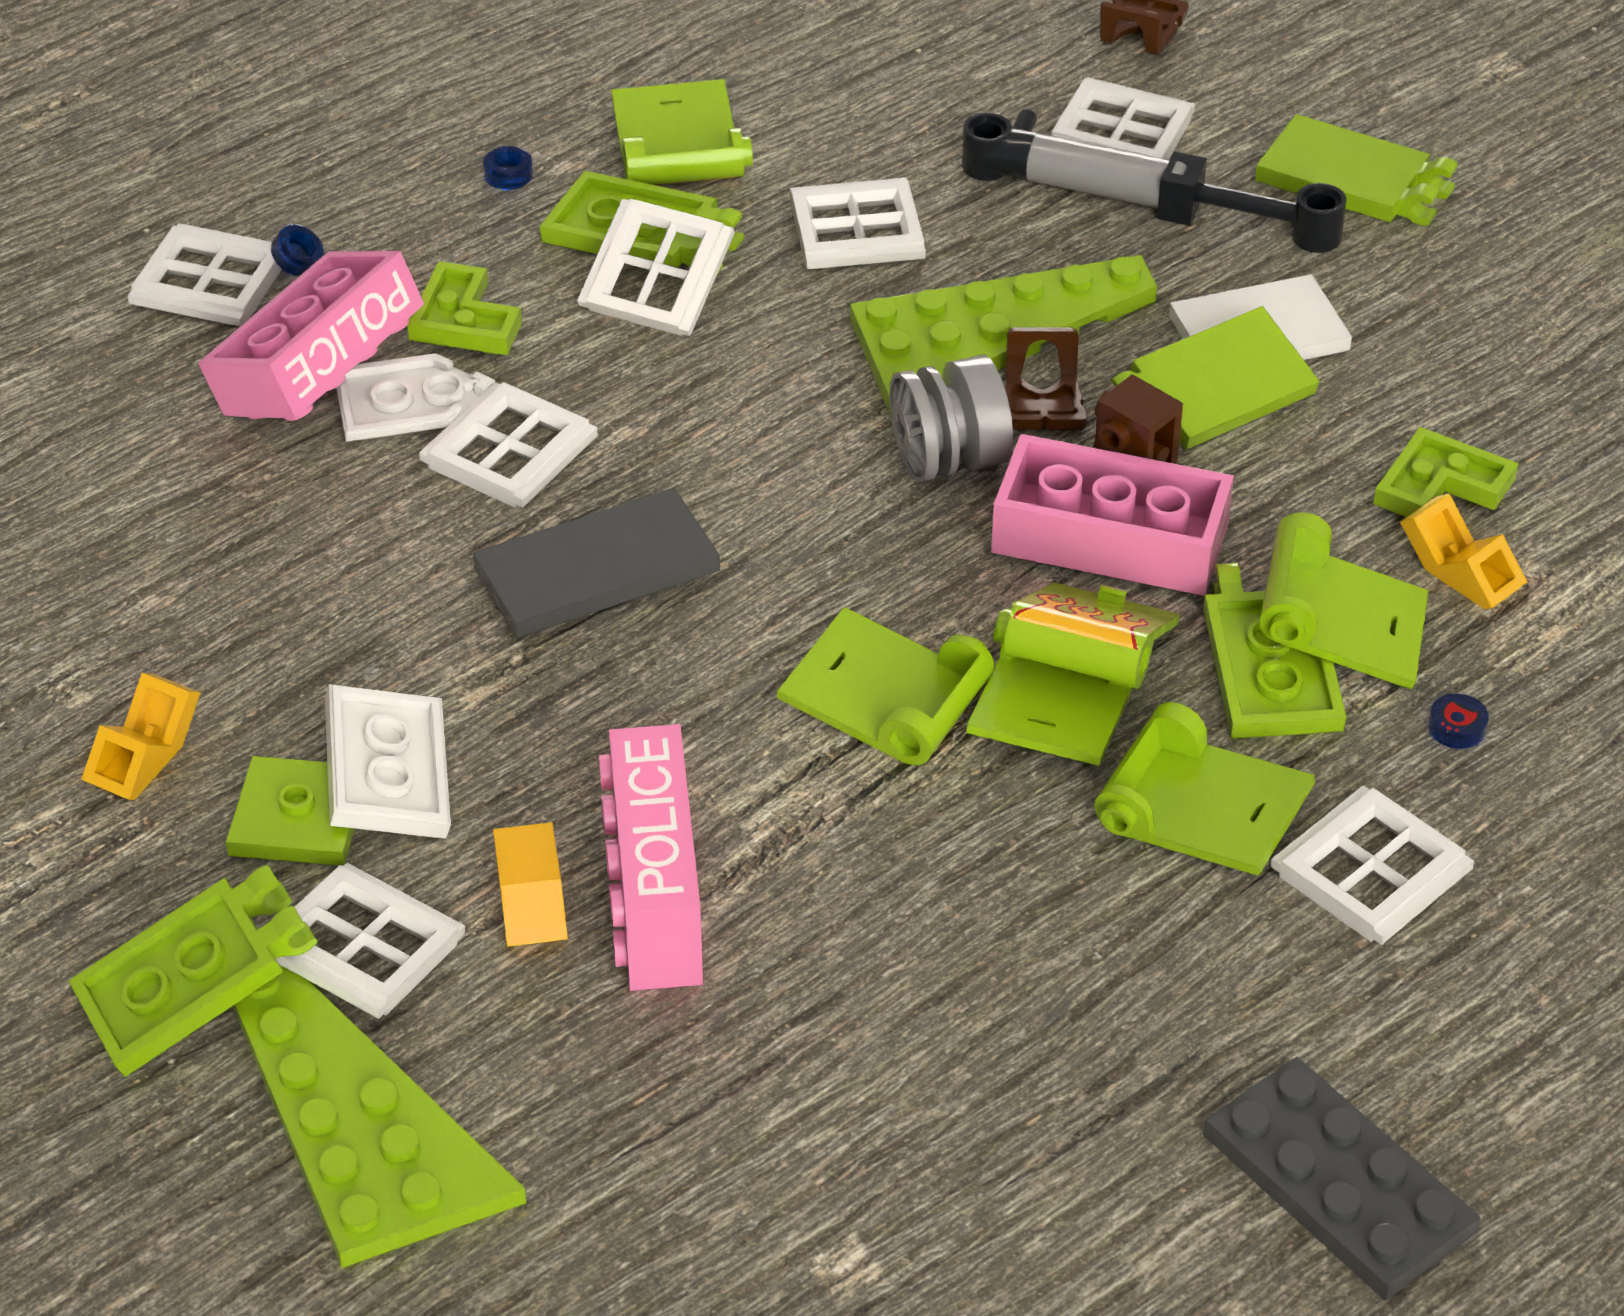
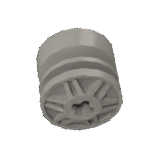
[889,354,1013,482]

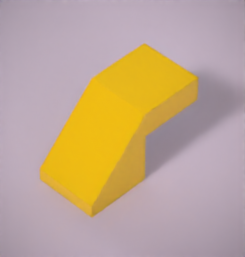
[1400,493,1527,610]
[81,673,201,800]
[493,822,568,947]

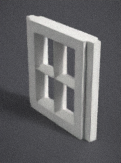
[1051,77,1195,160]
[790,178,926,269]
[577,199,735,336]
[128,223,286,327]
[419,382,598,508]
[1270,785,1474,945]
[276,863,465,1019]

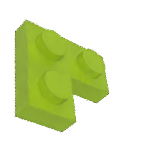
[407,261,522,356]
[1373,427,1519,517]

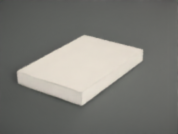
[1169,274,1352,360]
[325,684,451,839]

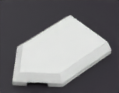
[336,353,495,442]

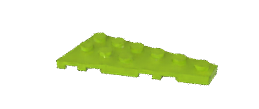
[850,255,1157,416]
[232,964,526,1268]

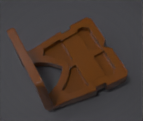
[1100,0,1189,55]
[1005,327,1087,430]

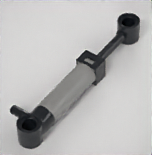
[962,109,1347,253]

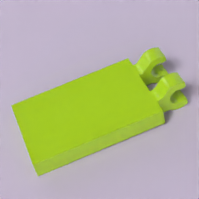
[1255,114,1458,226]
[540,170,744,274]
[1112,305,1320,450]
[1203,560,1347,739]
[69,865,318,1077]

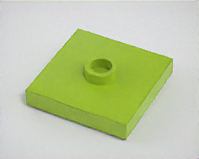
[226,756,355,866]

